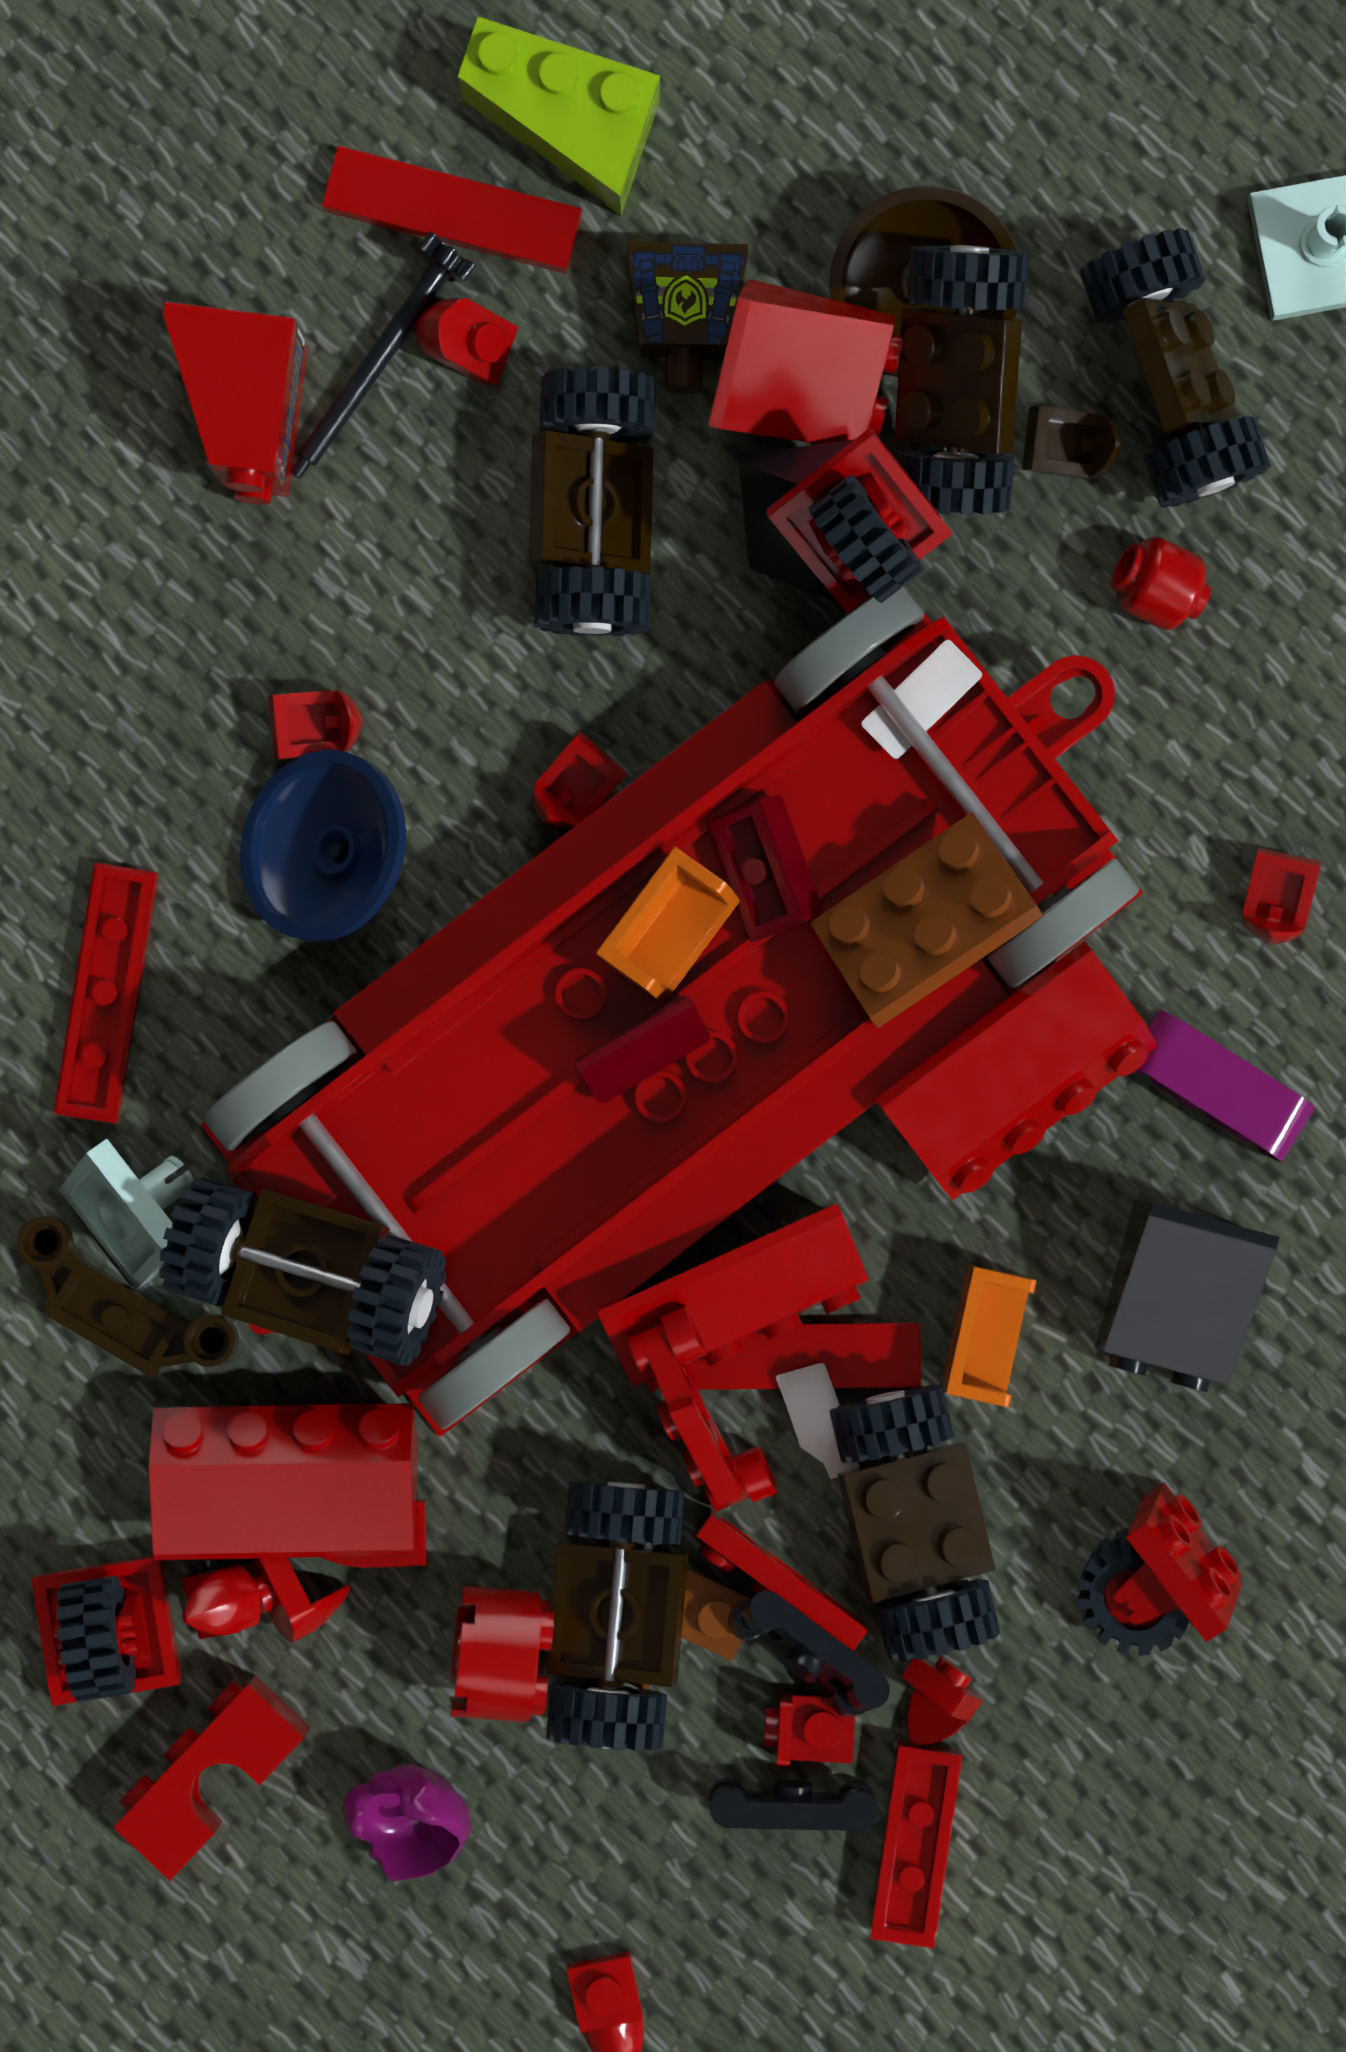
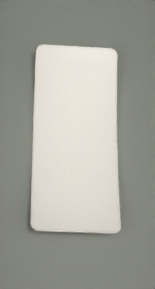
[861,640,982,759]
[776,1363,859,1479]

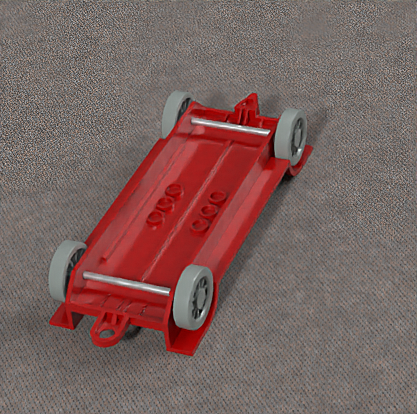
[200,586,1143,1437]

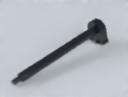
[291,231,476,479]

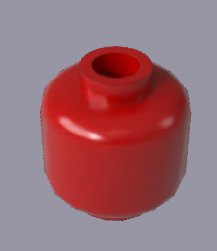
[1111,536,1211,631]

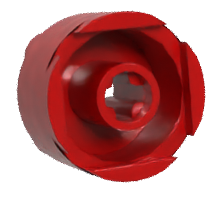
[449,1585,554,1723]

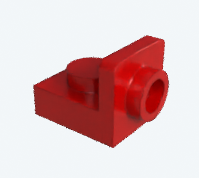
[763,1691,855,1766]

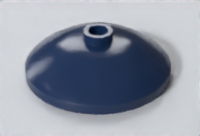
[240,750,406,942]

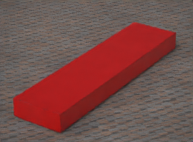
[322,146,582,274]
[53,863,159,1124]
[685,1322,921,1390]

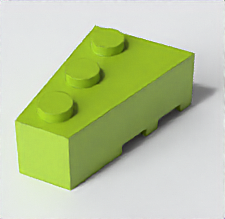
[458,16,660,216]

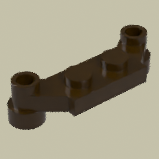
[17,1216,239,1378]

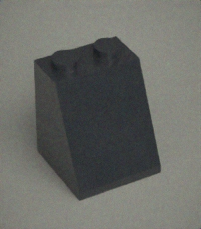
[1095,1201,1280,1392]

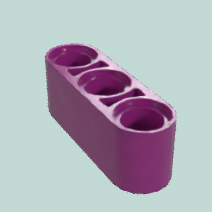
[1135,1010,1315,1163]

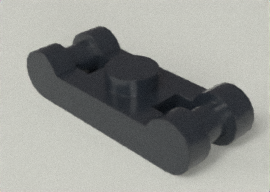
[728,1591,890,1718]
[709,1777,879,1831]

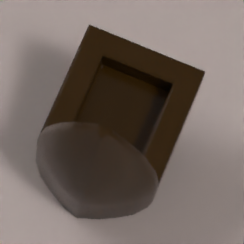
[1022,405,1122,479]

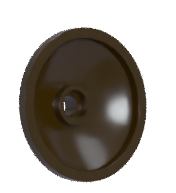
[830,185,1018,378]

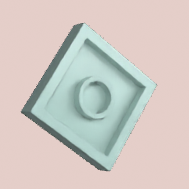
[1247,175,1346,321]
[59,1139,194,1290]

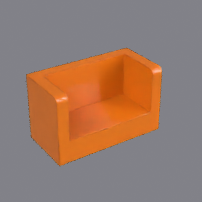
[596,847,740,1005]
[941,1264,1037,1408]

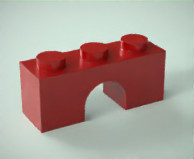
[113,1675,311,1881]

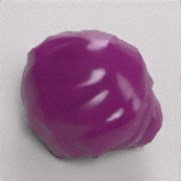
[343,1763,472,1882]

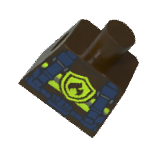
[627,241,748,394]

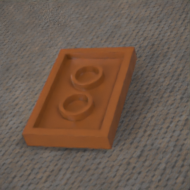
[810,812,1043,1028]

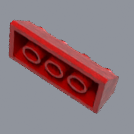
[875,941,1158,1201]
[597,1203,869,1394]
[149,1403,418,1560]

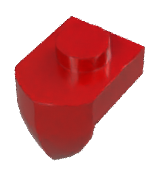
[414,298,519,386]
[267,690,363,759]
[532,732,628,831]
[1242,847,1321,945]
[245,1558,350,1643]
[181,1563,261,1639]
[901,1656,983,1746]

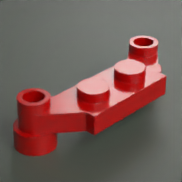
[628,1306,778,1512]

